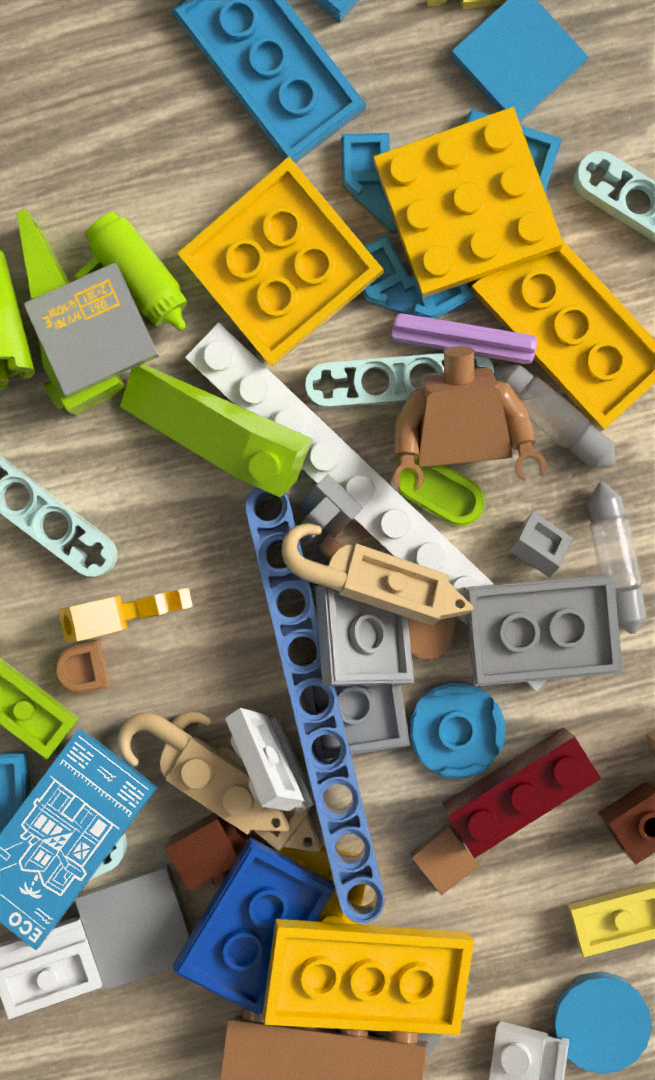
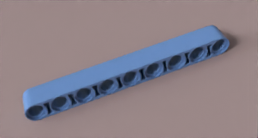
[245,487,385,923]

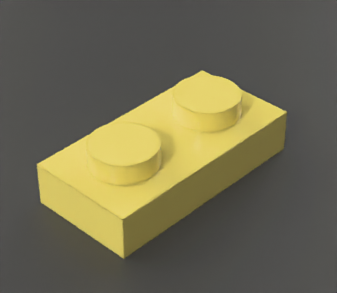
[568,881,655,957]

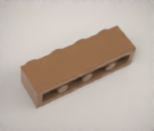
[220,1008,428,1080]

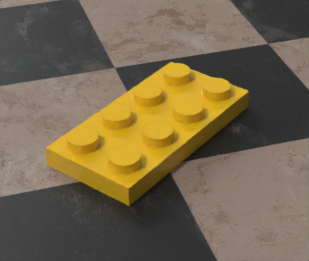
[470,241,655,431]
[262,919,474,1035]

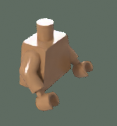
[390,346,546,491]

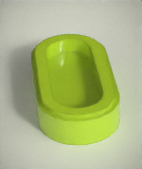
[397,459,485,526]

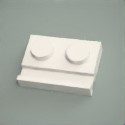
[225,708,315,813]
[0,916,103,1020]
[489,1021,570,1080]

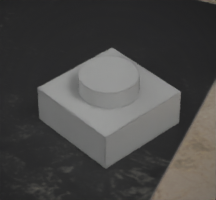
[509,511,573,578]

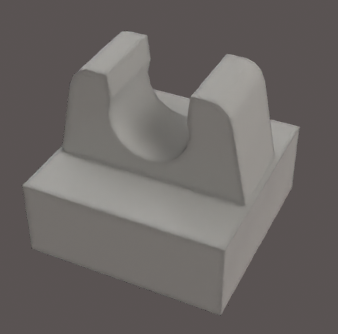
[300,474,363,540]

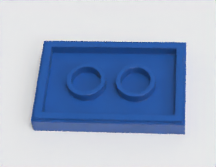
[173,837,336,1015]

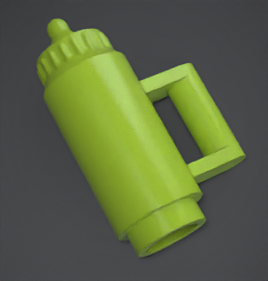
[73,211,187,331]

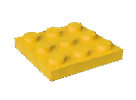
[374,106,564,299]
[177,157,384,368]

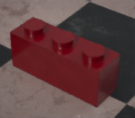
[442,727,601,858]

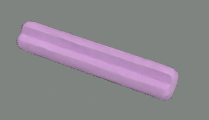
[392,313,537,364]

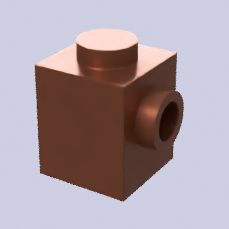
[598,782,655,865]
[165,813,246,891]

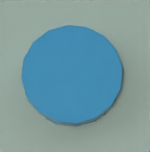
[408,681,506,779]
[552,971,652,1074]

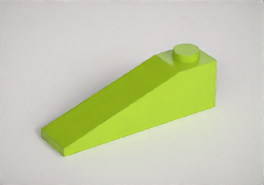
[16,208,126,416]
[120,364,313,498]

